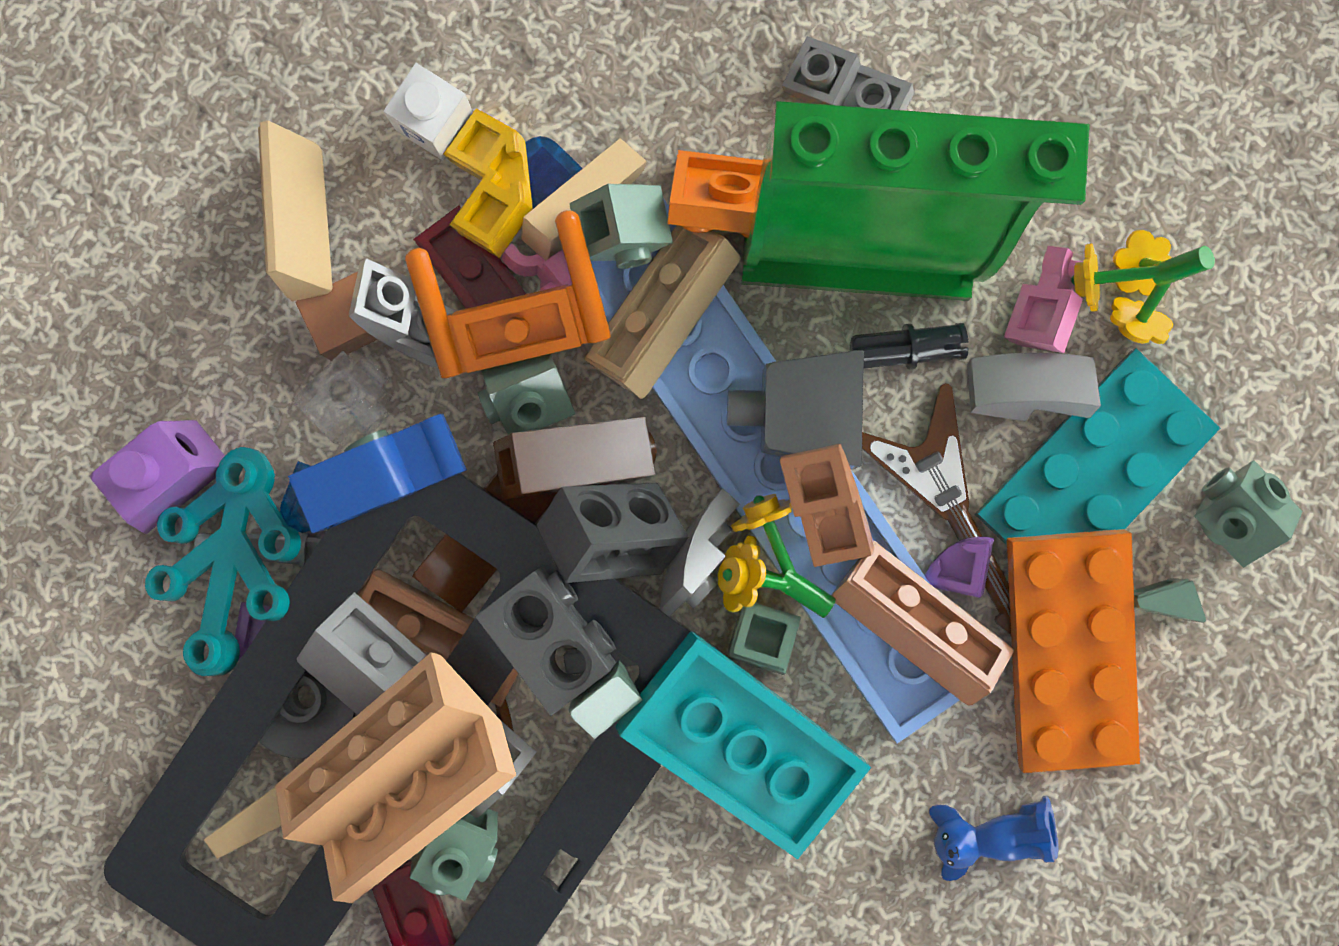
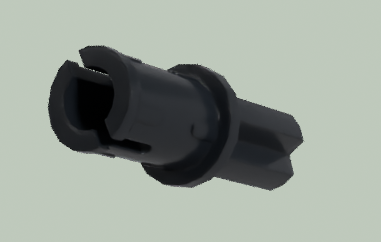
[850,323,969,370]

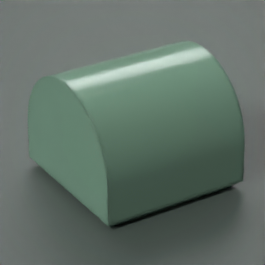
[727,603,801,675]

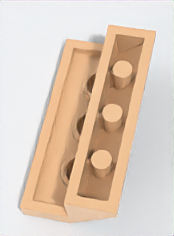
[275,652,516,903]

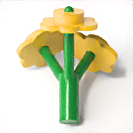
[1071,230,1215,344]
[718,494,836,618]

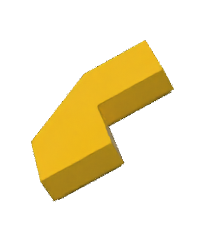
[443,108,533,258]

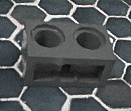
[537,483,689,583]
[475,566,616,716]

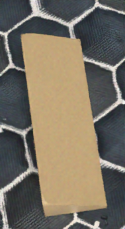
[258,120,333,302]
[584,225,740,399]

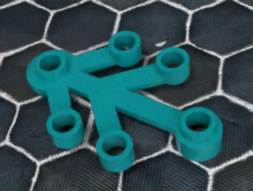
[145,447,301,676]

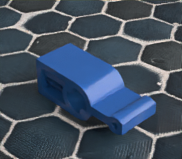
[288,414,467,533]

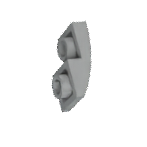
[782,36,914,111]
[348,258,456,368]
[967,353,1101,421]
[660,489,740,617]

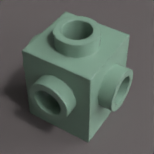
[1194,460,1303,568]
[410,808,498,901]

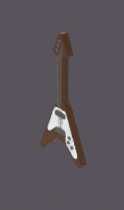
[862,383,1011,636]

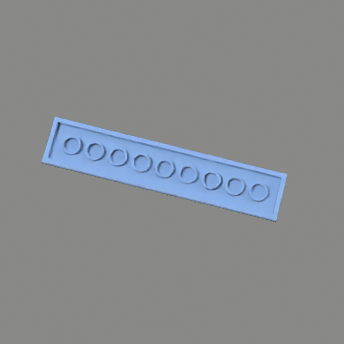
[591,198,960,744]

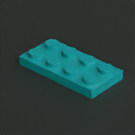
[974,348,1221,545]
[615,631,872,859]

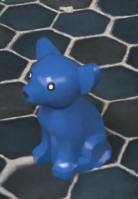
[929,796,1059,881]

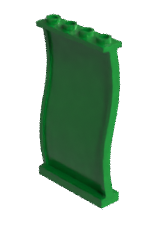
[741,101,1090,301]

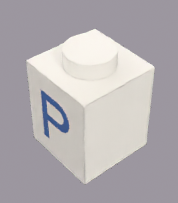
[384,63,473,161]

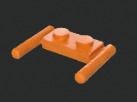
[405,210,611,378]

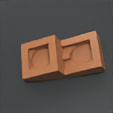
[779,444,875,567]

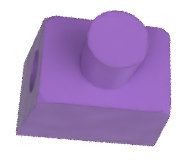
[90,420,225,534]

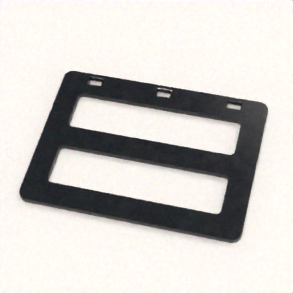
[104,473,720,946]

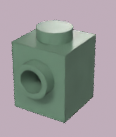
[569,183,673,269]
[478,354,576,435]

